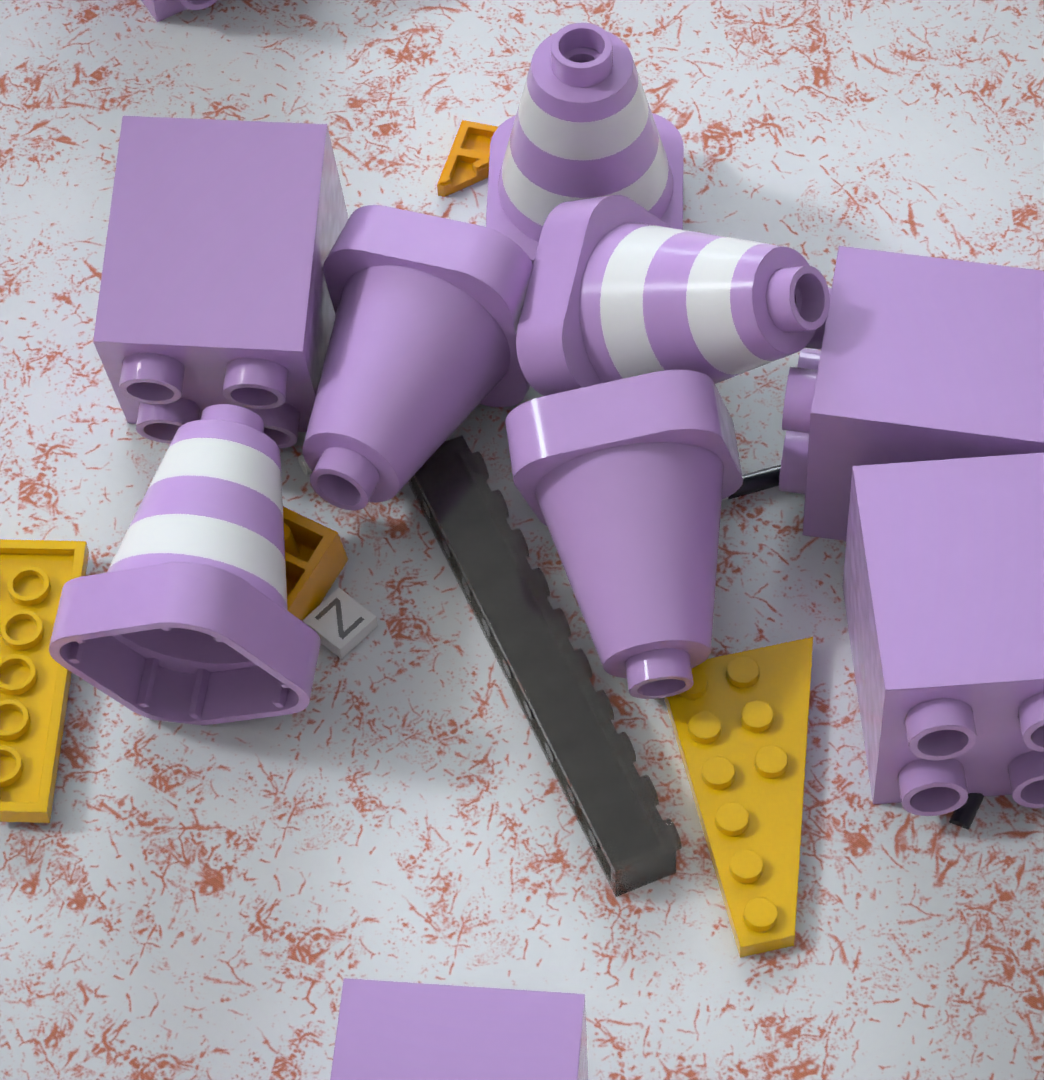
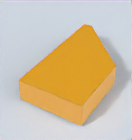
[437,120,498,197]

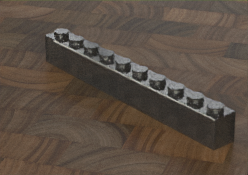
[408,435,682,897]

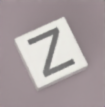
[302,588,378,660]

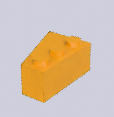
[283,506,348,622]

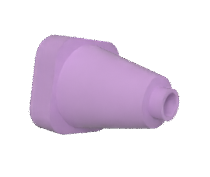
[303,205,533,510]
[505,370,743,699]

